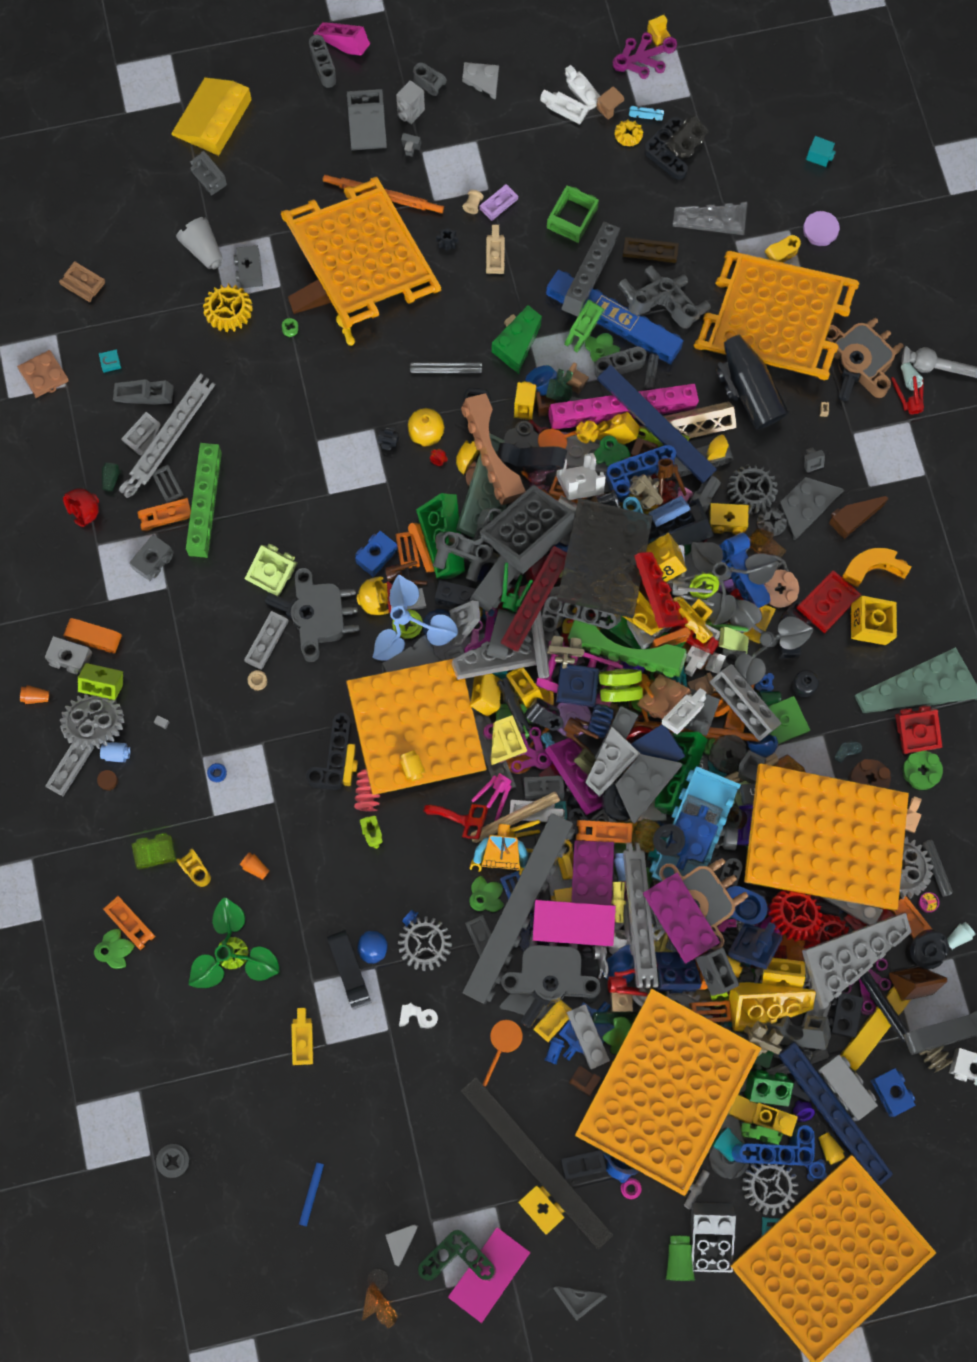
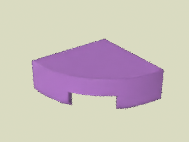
[717,579,737,593]

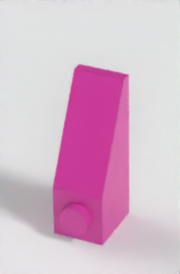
[313,22,370,55]

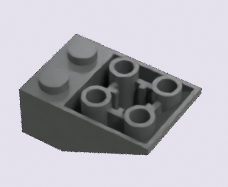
[347,89,387,150]
[691,1203,736,1273]

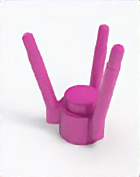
[471,773,512,821]

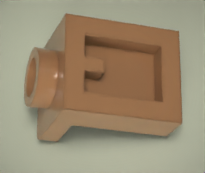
[687,672,716,695]

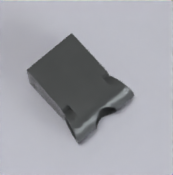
[382,635,443,673]

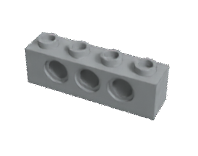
[710,664,782,742]

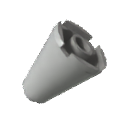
[176,217,223,270]

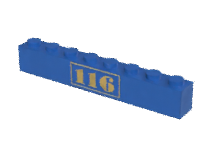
[546,270,683,365]

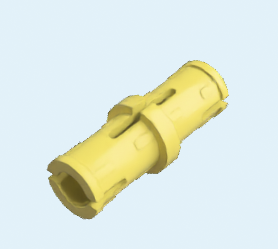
[611,882,626,923]

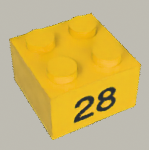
[636,533,687,582]
[851,596,897,645]

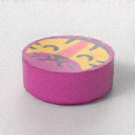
[918,892,939,913]

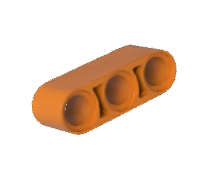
[63,618,122,653]

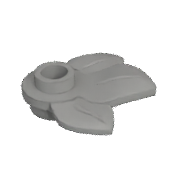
[593,945,609,978]

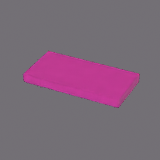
[533,900,616,946]
[448,1227,530,1323]

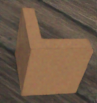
[597,86,624,120]
[563,362,589,394]

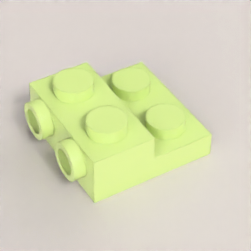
[245,544,298,596]

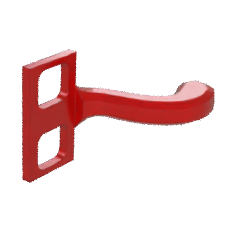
[423,804,488,840]

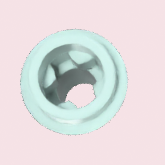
[900,362,923,390]
[947,922,976,950]

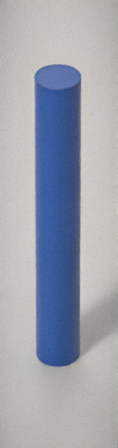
[299,1163,324,1226]

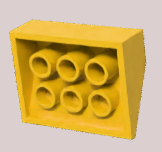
[172,78,252,156]

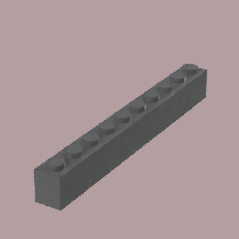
[463,813,575,1004]

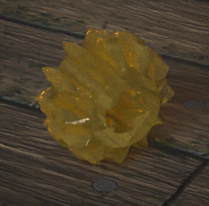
[631,818,660,853]

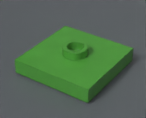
[769,696,810,745]

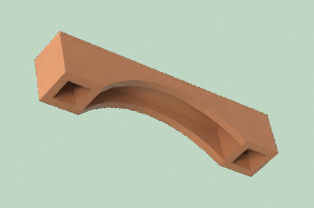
[461,393,526,505]

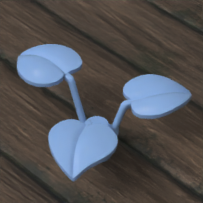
[372,575,458,661]

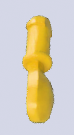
[336,314,355,346]

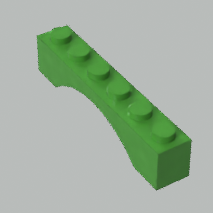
[568,620,687,677]

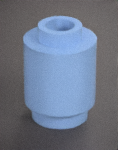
[100,742,130,762]

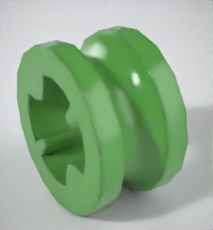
[282,318,298,337]

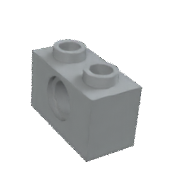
[45,636,93,674]

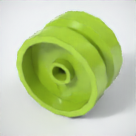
[599,669,643,702]

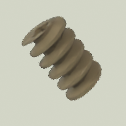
[919,1046,953,1073]

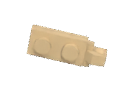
[486,225,505,274]

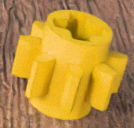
[576,420,599,443]

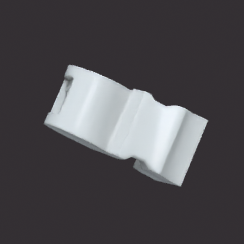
[399,1003,438,1029]

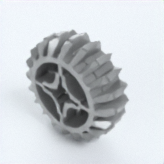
[398,917,452,971]
[742,1164,798,1215]

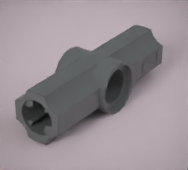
[690,475,721,513]

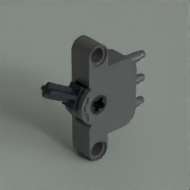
[265,568,360,662]
[501,931,601,1028]

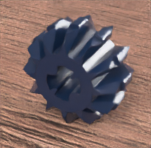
[587,704,614,738]

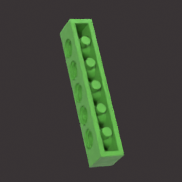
[186,443,222,558]

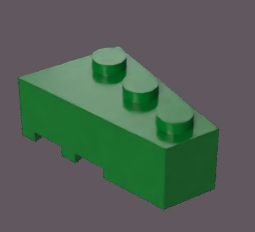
[492,305,542,374]

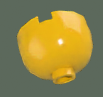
[407,408,444,447]
[357,577,389,615]

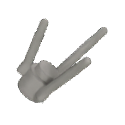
[672,574,714,606]

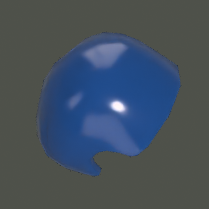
[747,735,778,758]
[357,931,387,963]

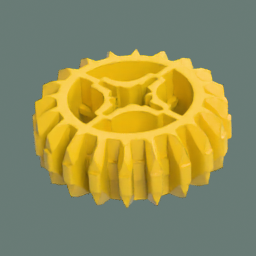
[203,283,253,333]

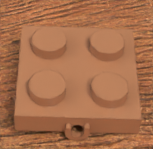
[17,350,69,398]
[637,674,691,720]

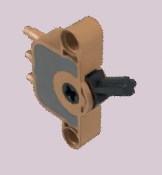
[826,318,904,401]
[659,858,748,952]

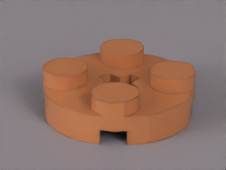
[764,570,799,608]

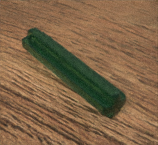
[592,1012,639,1023]

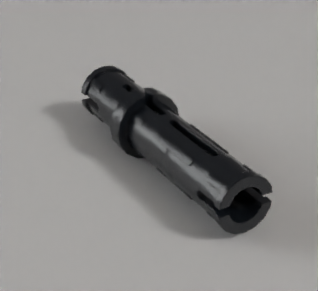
[497,678,532,734]

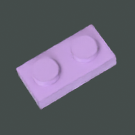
[480,184,518,221]

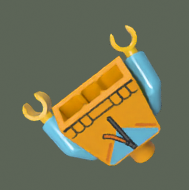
[470,824,529,876]

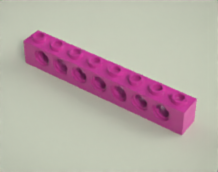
[548,384,699,429]

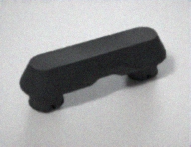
[578,944,600,1002]

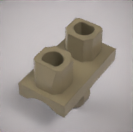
[629,474,664,509]
[547,636,584,669]
[743,1021,784,1056]

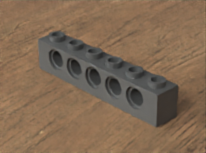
[562,222,620,316]

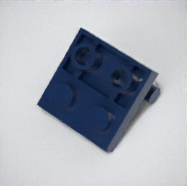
[728,923,782,970]
[655,952,702,994]

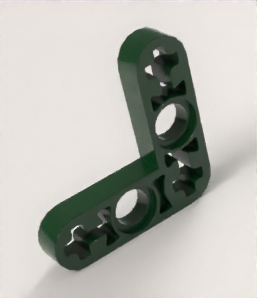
[418,1230,496,1281]

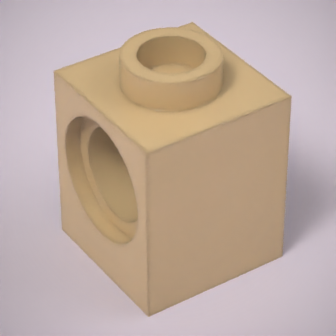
[610,993,633,1014]

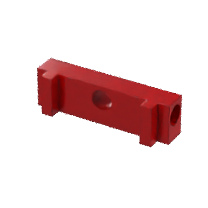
[672,625,719,655]

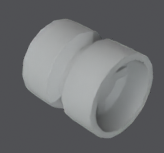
[710,822,738,851]

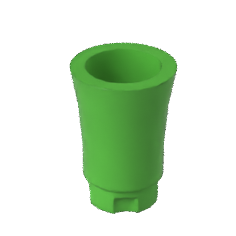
[666,1236,695,1281]

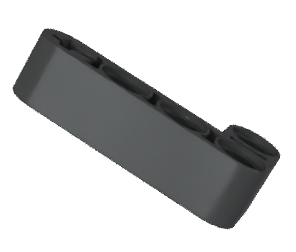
[542,594,621,632]

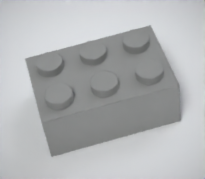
[816,1055,878,1121]

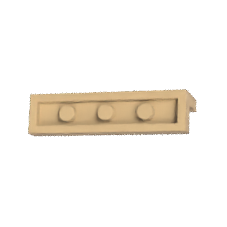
[663,402,736,438]

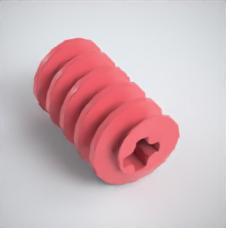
[354,769,380,811]

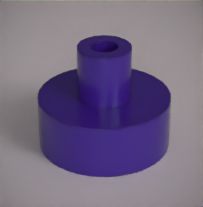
[793,1100,815,1122]

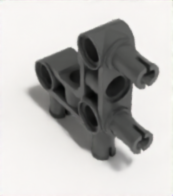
[618,266,711,328]
[433,508,501,582]

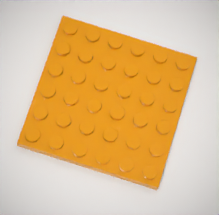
[346,658,487,795]

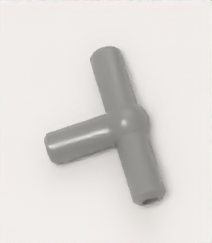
[684,1170,709,1209]

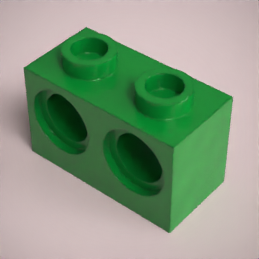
[744,1070,794,1107]

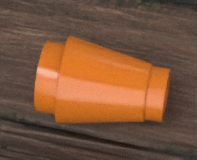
[20,685,49,704]
[239,852,270,880]

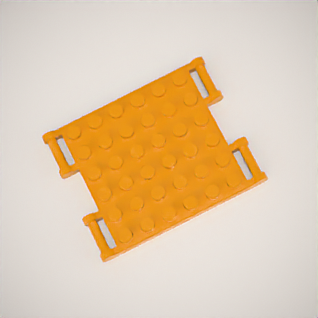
[281,177,441,329]
[694,251,859,380]

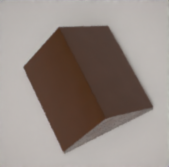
[889,967,947,1001]

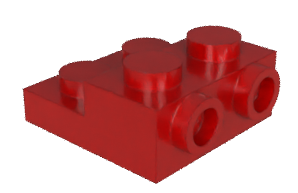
[895,705,942,754]

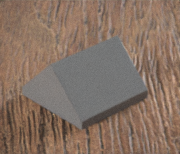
[386,1224,418,1266]

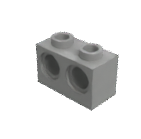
[396,80,425,124]

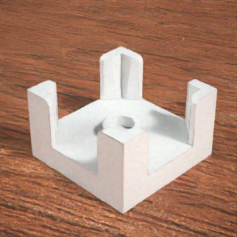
[556,453,605,500]

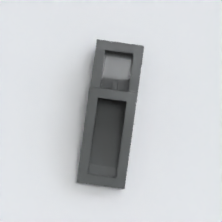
[113,379,174,404]

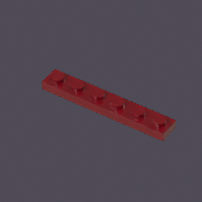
[501,546,570,652]

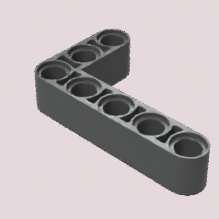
[903,1011,977,1055]

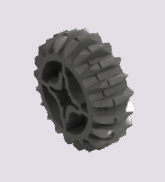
[727,464,778,514]

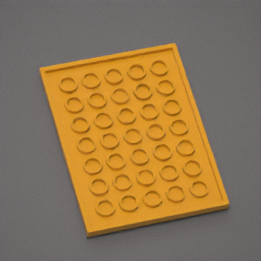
[744,764,909,910]
[575,988,761,1196]
[730,1155,936,1362]

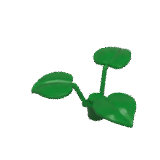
[188,898,279,988]

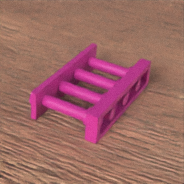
[535,641,623,708]

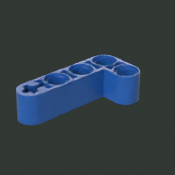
[606,445,676,503]
[719,532,771,608]
[732,1125,815,1165]

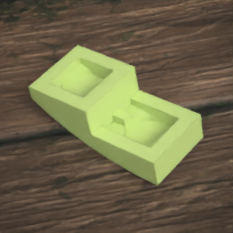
[719,627,749,654]

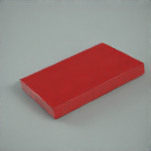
[796,570,861,633]

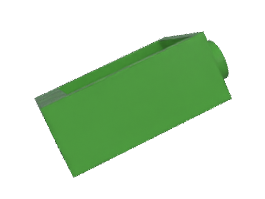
[547,185,599,243]

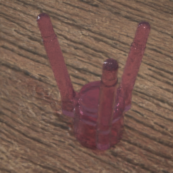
[528,464,568,490]

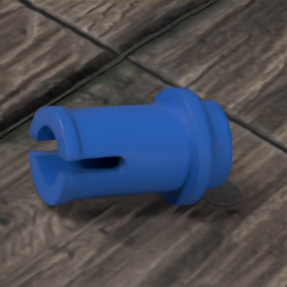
[545,1037,565,1065]

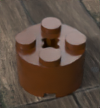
[848,759,891,789]

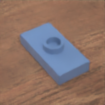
[648,496,690,527]

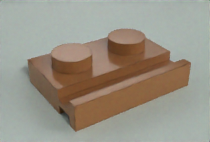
[59,261,105,302]

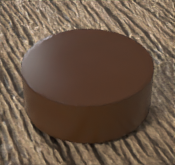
[97,770,118,790]

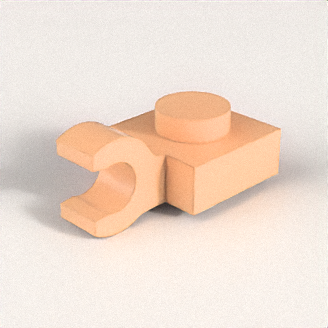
[905,796,922,833]

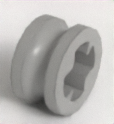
[119,479,137,498]

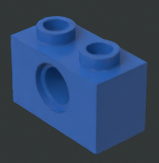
[355,531,398,577]
[870,1068,916,1117]

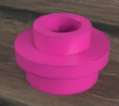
[621,1178,641,1199]

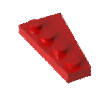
[634,552,689,628]

